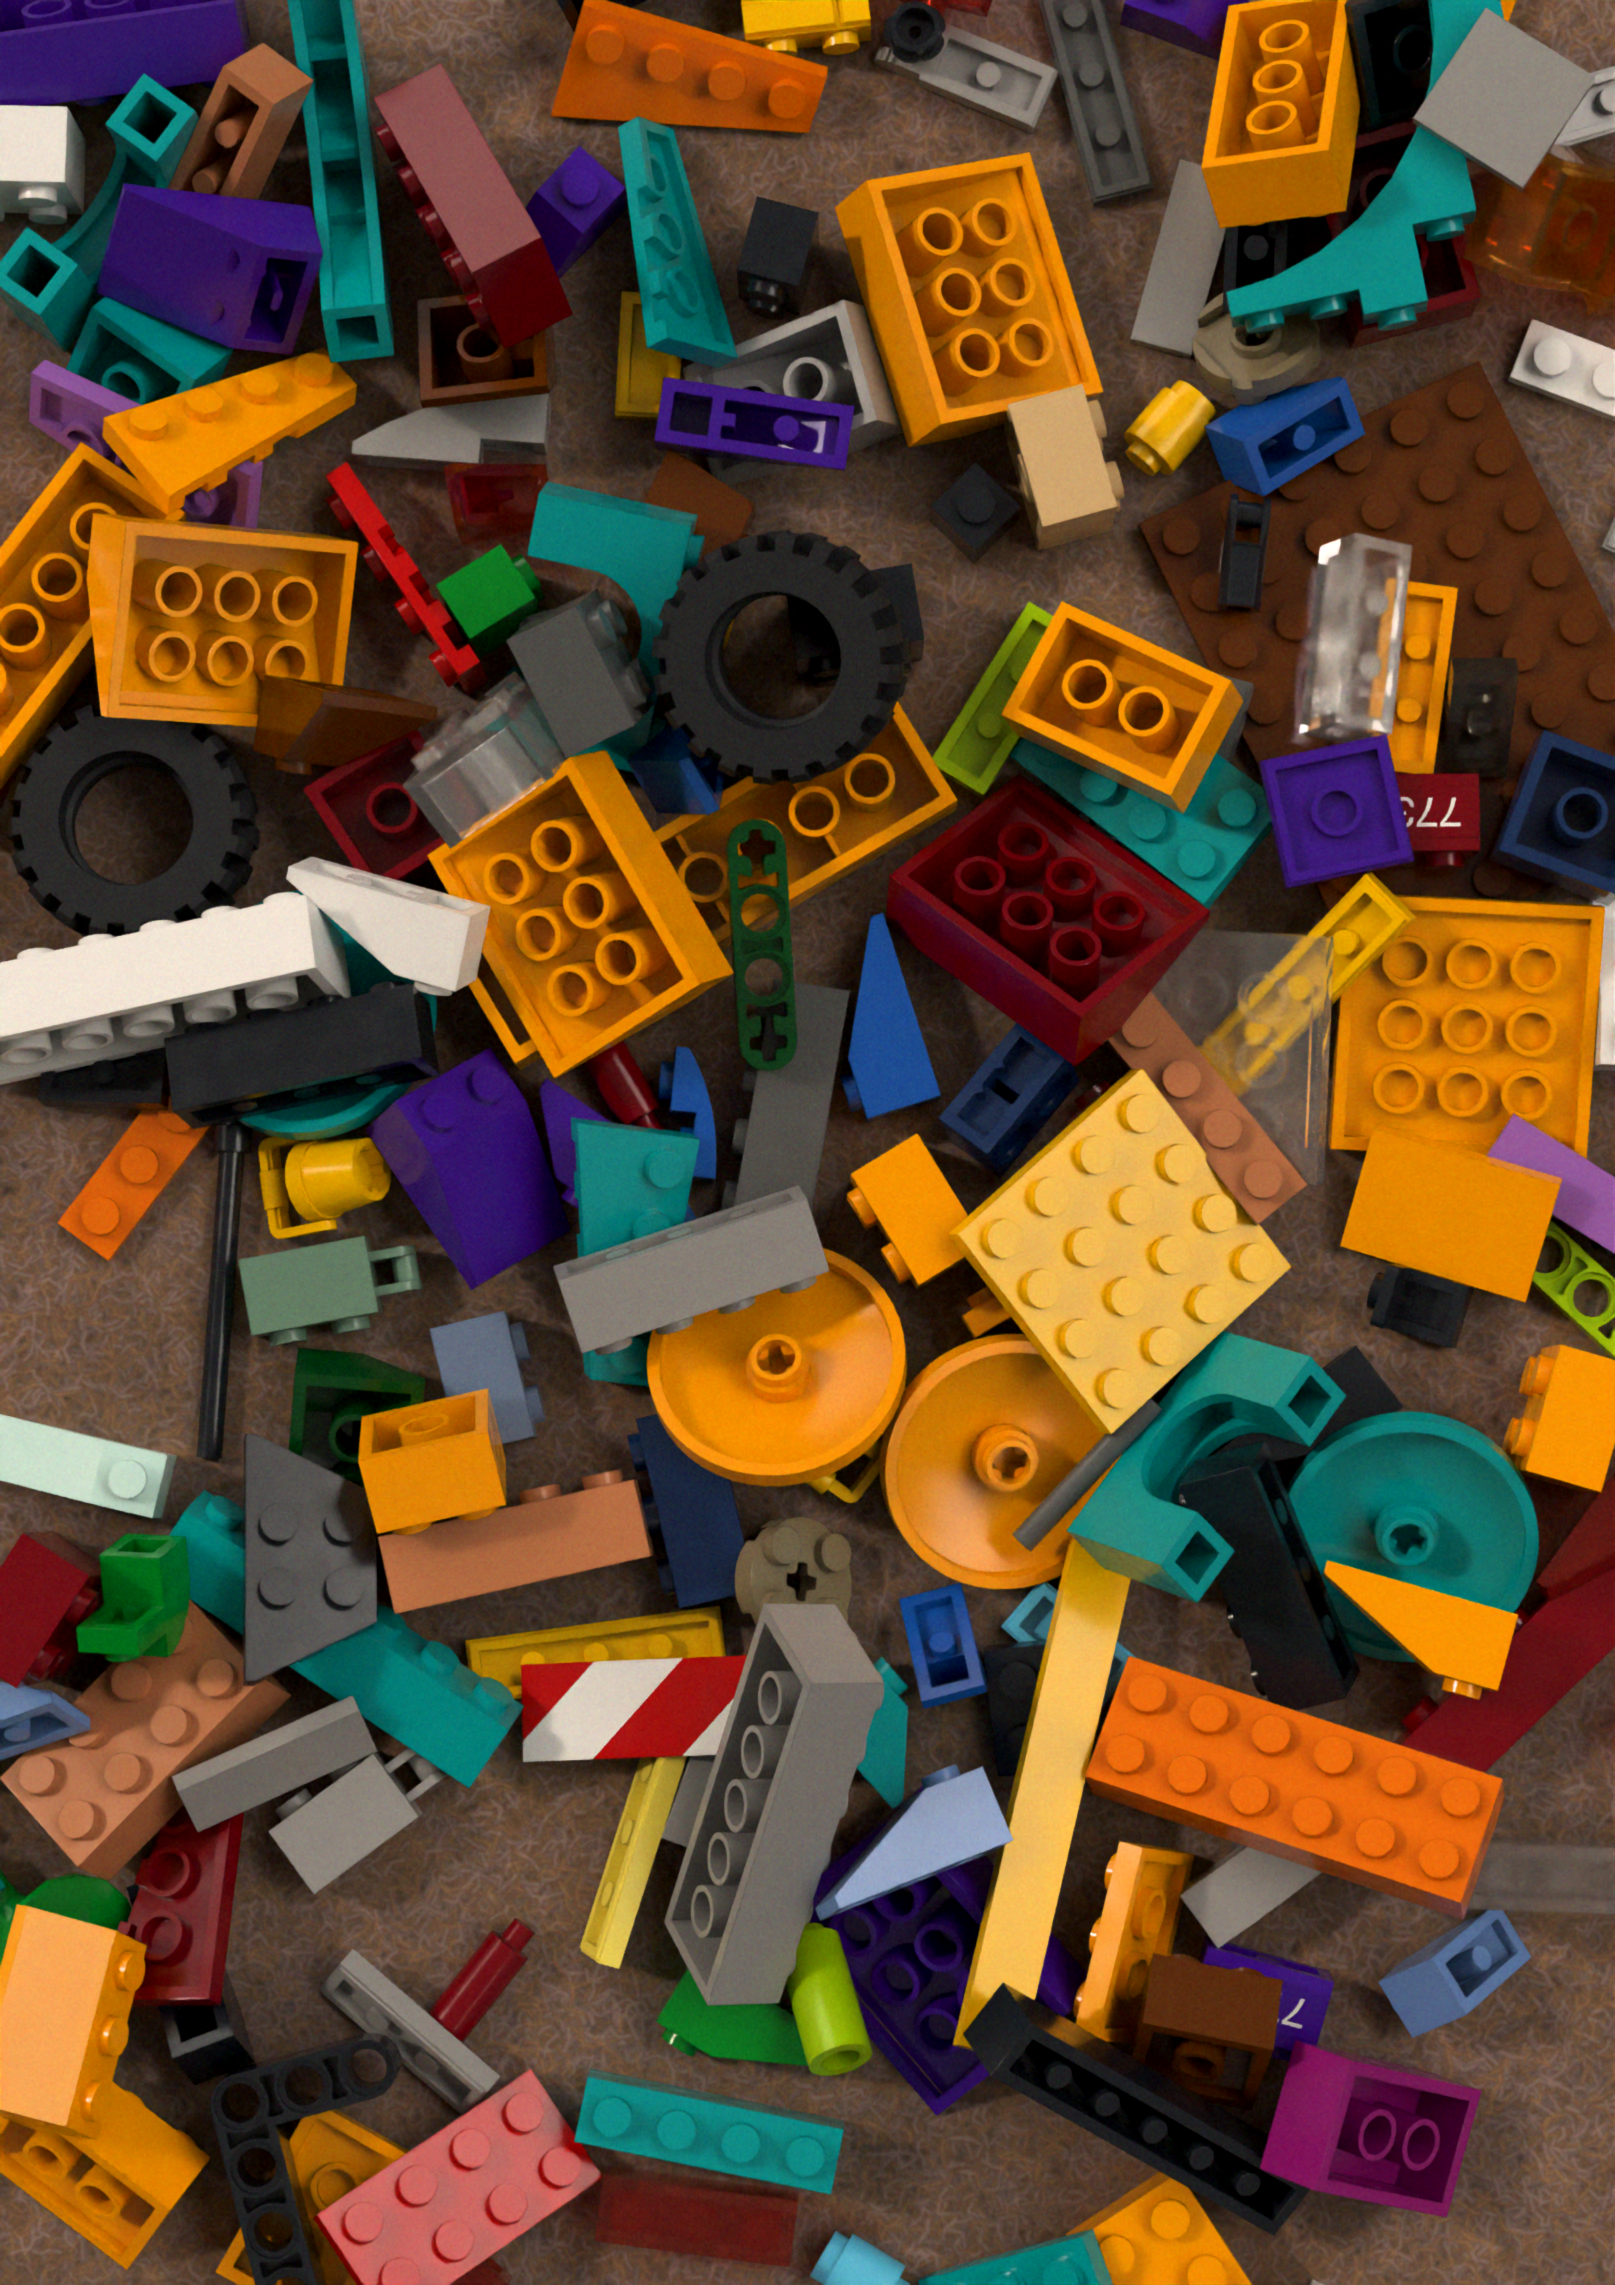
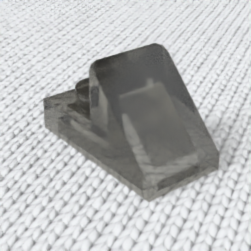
[1441,658,1519,777]

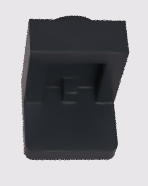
[1367,1263,1474,1348]

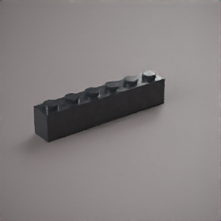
[963,1982,1311,2236]

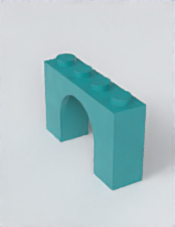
[0,73,199,353]
[492,482,705,772]
[1066,1331,1346,1603]

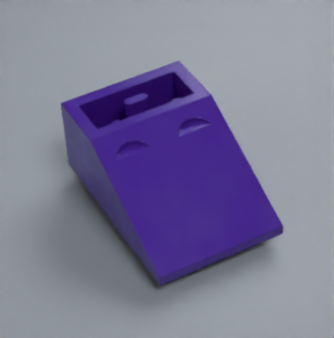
[96,183,323,355]

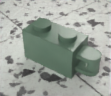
[238,1236,423,1347]

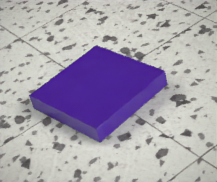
[1258,734,1414,890]

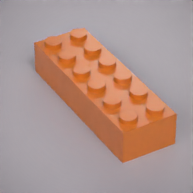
[1085,1656,1505,1920]

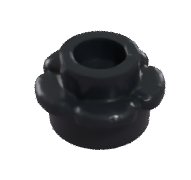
[884,1,946,64]

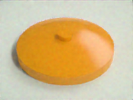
[647,1247,907,1486]
[879,1334,1123,1589]

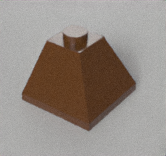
[253,674,438,775]

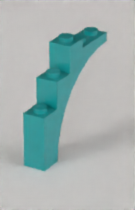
[287,0,394,363]
[1226,0,1504,334]

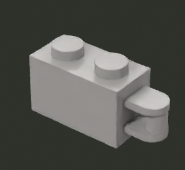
[268,1748,448,1894]

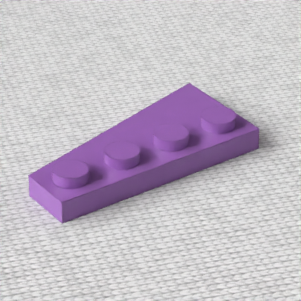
[29,360,263,528]

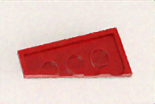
[325,462,489,695]

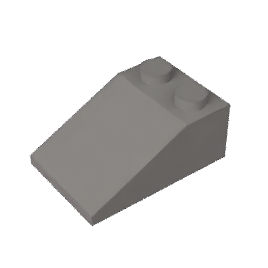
[682,300,903,486]

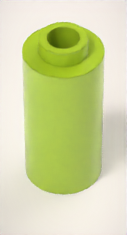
[785,1923,873,2076]

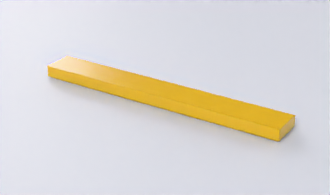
[953,1538,1131,2051]

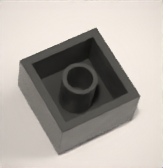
[506,589,656,758]

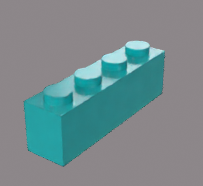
[574,2068,844,2194]

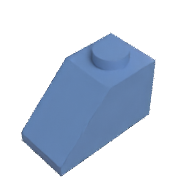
[1378,1902,1531,2038]

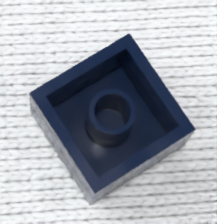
[1488,730,1615,906]

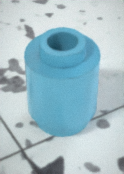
[810,2231,910,2285]

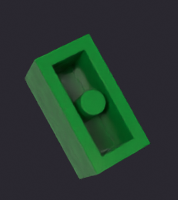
[436,544,545,660]

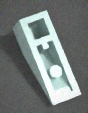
[0,1414,177,1518]

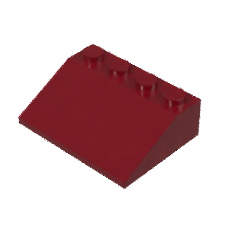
[886,774,1210,1066]

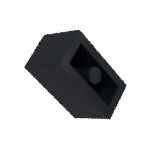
[737,196,819,320]

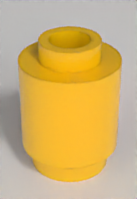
[1124,380,1216,476]

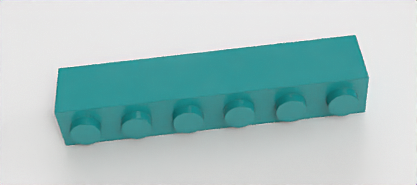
[169,1489,524,1788]

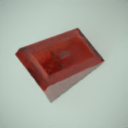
[443,463,549,545]

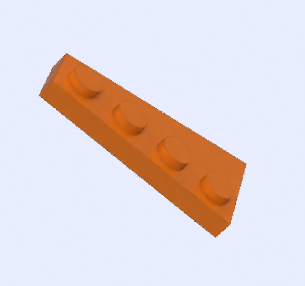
[551,0,828,133]

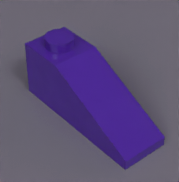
[655,377,854,471]

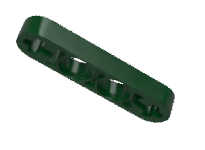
[725,818,798,1071]

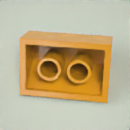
[0,1904,147,2140]
[0,2081,211,2270]

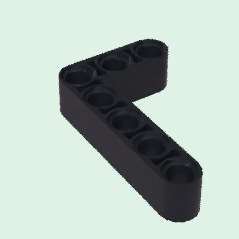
[210,2033,401,2285]

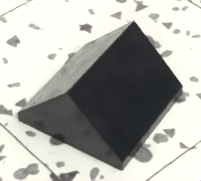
[1344,0,1433,131]

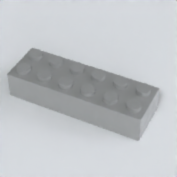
[664,1604,884,2005]

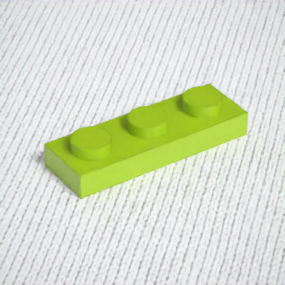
[932,602,1053,799]

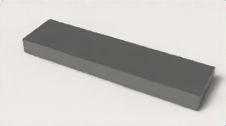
[1037,0,1154,206]

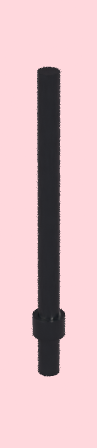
[196,1120,253,1459]

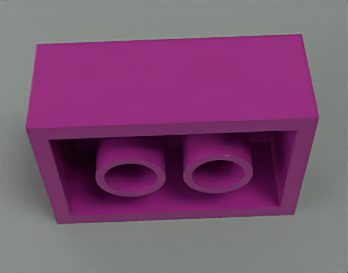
[1260,2040,1482,2218]

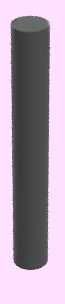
[1012,1398,1163,1552]

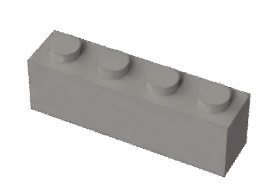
[553,1185,830,1355]

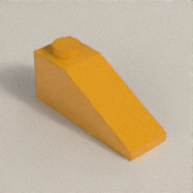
[1321,1560,1518,1700]

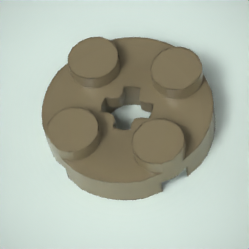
[1192,293,1321,406]
[735,1517,852,1625]

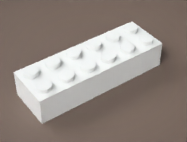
[0,892,352,1085]

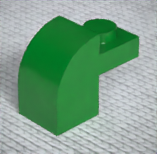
[76,1533,190,1662]

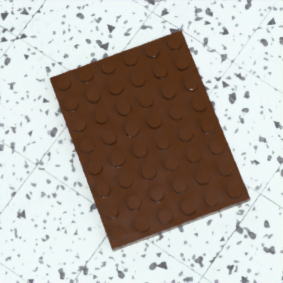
[1138,361,1615,913]

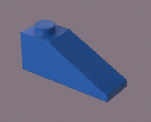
[840,913,941,1123]

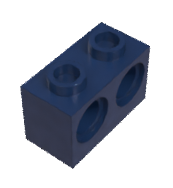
[938,1023,1080,1179]

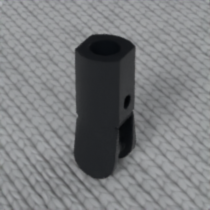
[1217,494,1271,614]

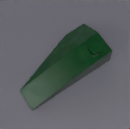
[289,1348,425,1535]

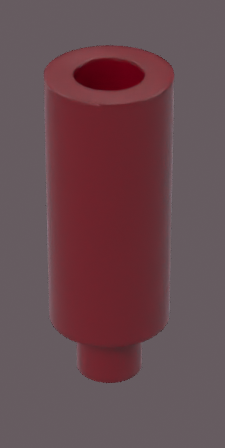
[584,1040,664,1130]
[427,1917,535,2042]

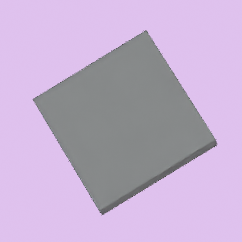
[1413,8,1596,192]

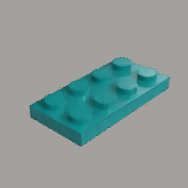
[1009,738,1272,909]

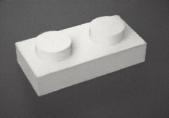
[1508,319,1615,422]

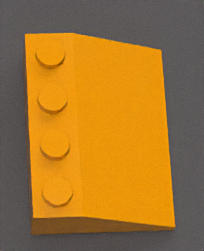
[835,152,1104,448]
[87,513,359,727]
[427,750,734,1078]

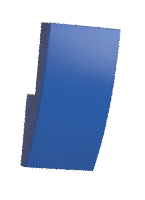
[658,1046,716,1183]

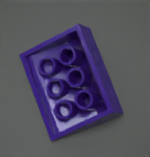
[809,1785,1087,2115]

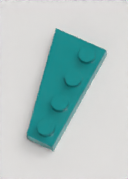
[618,116,738,368]
[571,1117,700,1386]

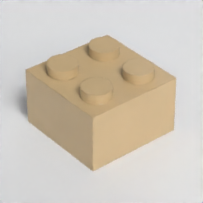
[1004,384,1124,551]

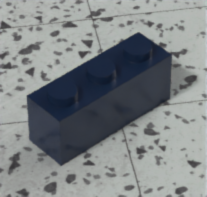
[627,1414,745,1608]

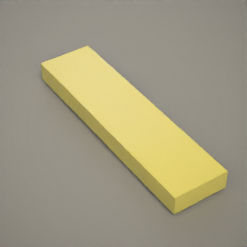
[580,1756,687,1969]

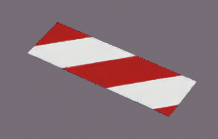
[521,1655,747,1762]

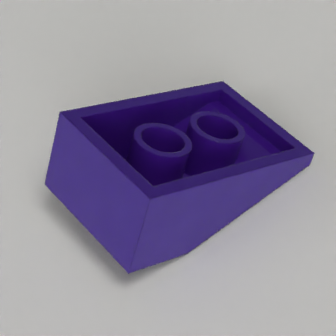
[366,1048,570,1290]

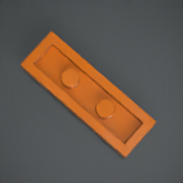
[57,1092,213,1261]

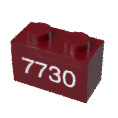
[1380,774,1480,870]

